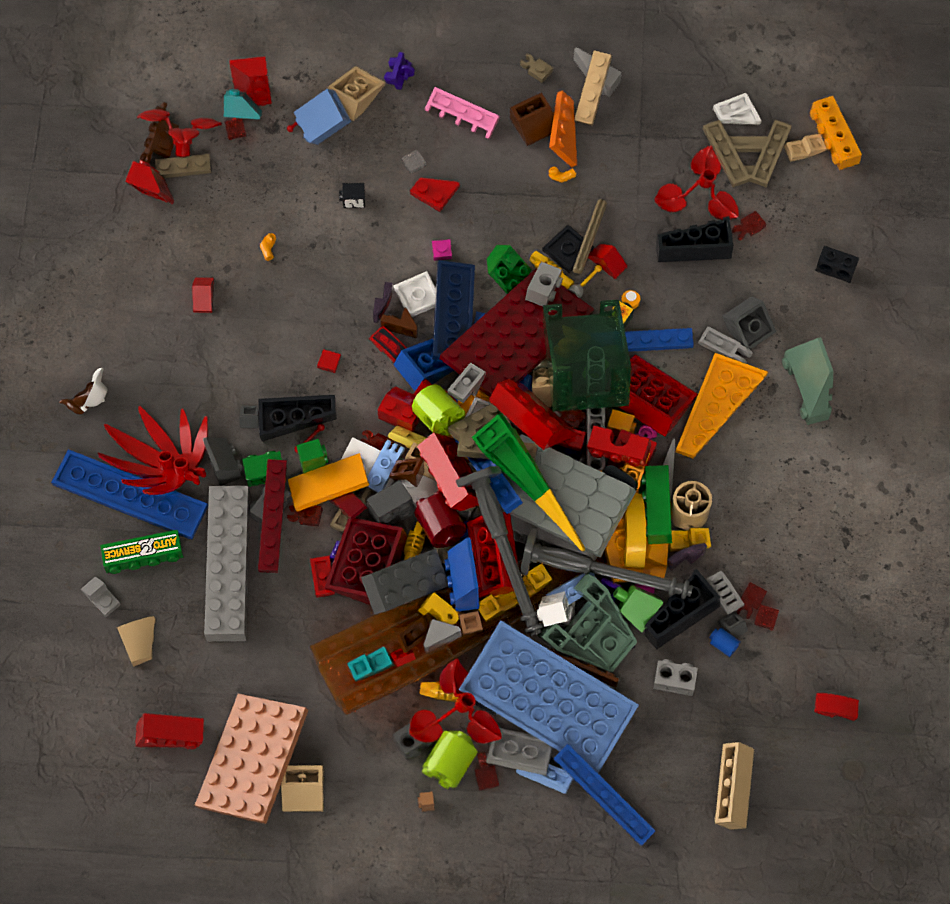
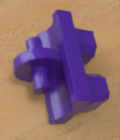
[384,52,415,89]

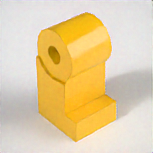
[418,592,458,625]

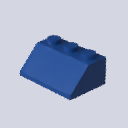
[444,538,479,612]

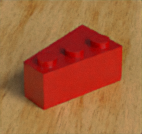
[135,713,204,749]

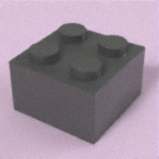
[367,480,413,526]

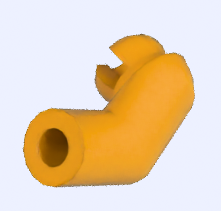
[549,167,576,183]
[260,233,276,261]

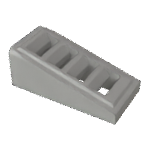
[706,571,744,615]

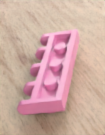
[425,87,500,139]

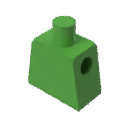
[613,585,664,632]

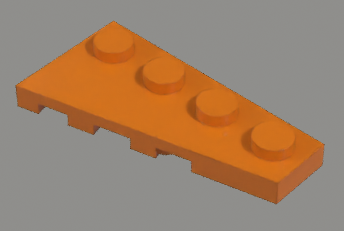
[549,90,577,168]

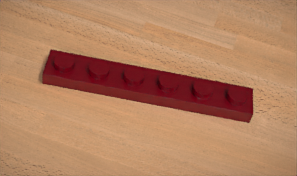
[258,459,287,573]

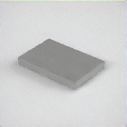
[486,728,553,776]

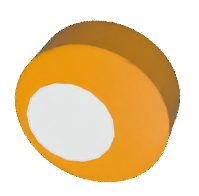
[621,290,640,309]

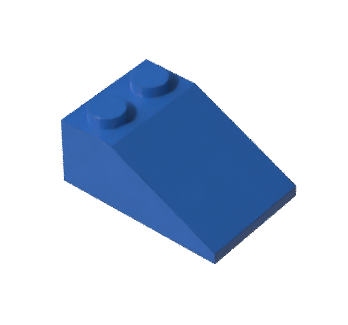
[393,339,454,391]

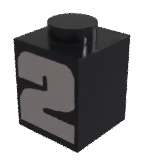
[339,183,365,208]

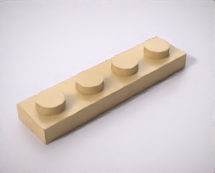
[575,51,612,126]

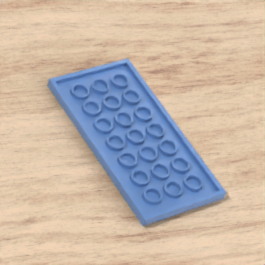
[459,621,639,773]

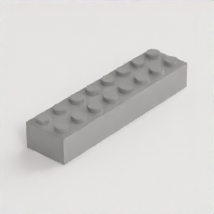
[204,486,250,642]

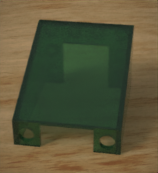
[543,300,631,412]

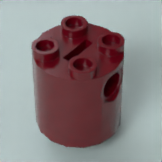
[414,491,467,548]

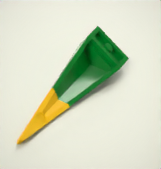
[472,413,585,551]

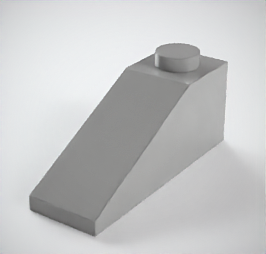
[574,47,622,97]

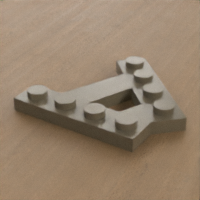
[703,120,792,188]
[448,404,537,462]

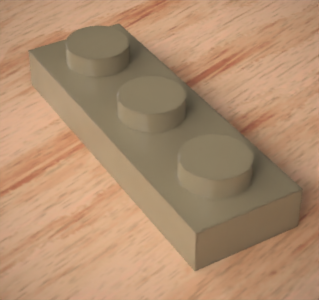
[155,154,211,178]

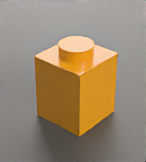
[607,409,637,437]

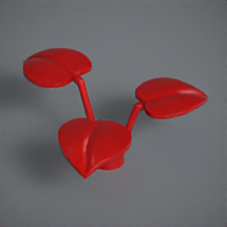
[137,109,222,157]
[654,146,739,220]
[409,659,502,744]

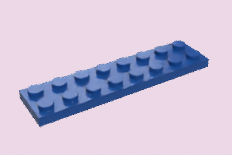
[51,449,208,540]

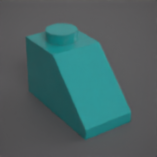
[224,89,262,119]

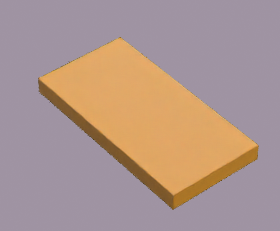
[288,453,369,512]

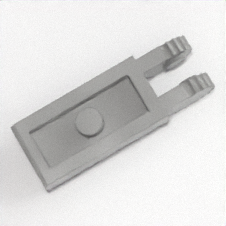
[698,326,753,364]

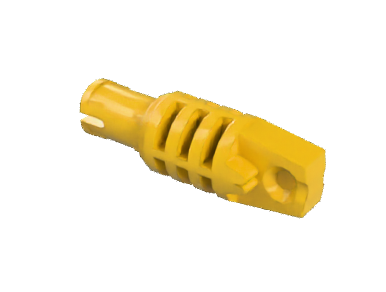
[530,251,574,289]
[403,521,426,560]
[420,681,459,702]

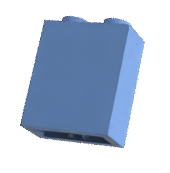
[294,89,351,145]

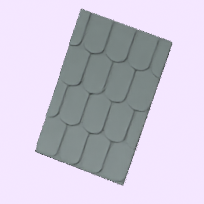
[500,434,636,557]

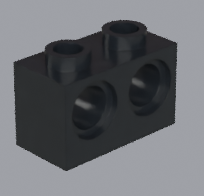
[815,246,859,283]

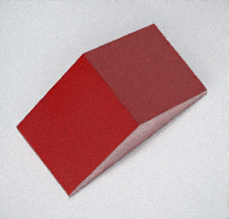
[588,244,627,279]
[192,277,214,313]

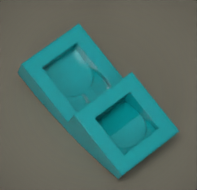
[347,646,394,681]

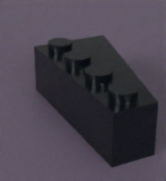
[656,216,734,262]
[258,395,337,441]
[645,568,720,650]

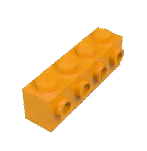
[810,96,862,170]

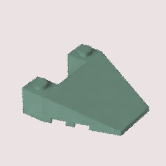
[782,337,833,425]
[536,574,637,672]

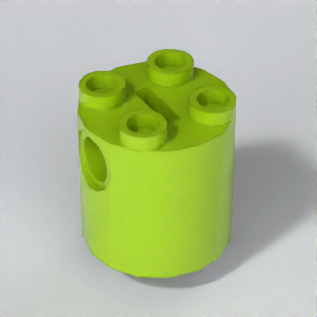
[412,384,465,437]
[421,731,478,789]

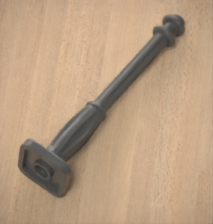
[456,466,544,636]
[520,527,693,599]

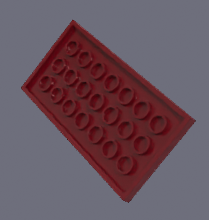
[440,268,594,397]

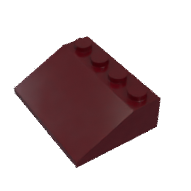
[325,518,408,605]

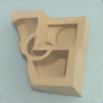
[117,616,156,667]

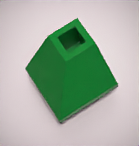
[487,245,532,294]

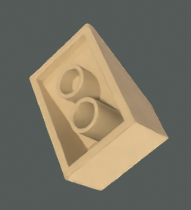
[328,66,385,121]

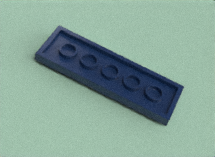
[432,260,475,361]

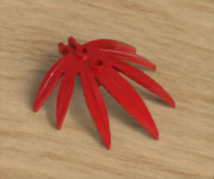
[98,406,208,495]

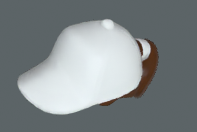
[59,368,108,414]

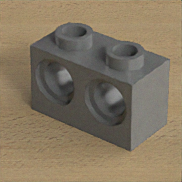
[392,724,438,759]

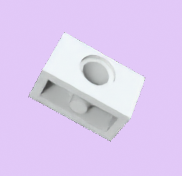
[537,591,570,627]

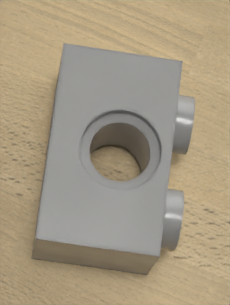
[525,262,563,308]

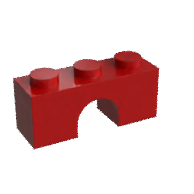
[587,426,651,467]

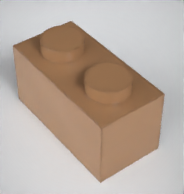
[418,792,434,812]

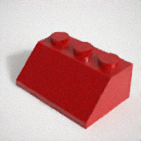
[229,56,272,106]
[125,160,174,204]

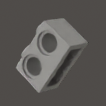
[653,659,698,696]

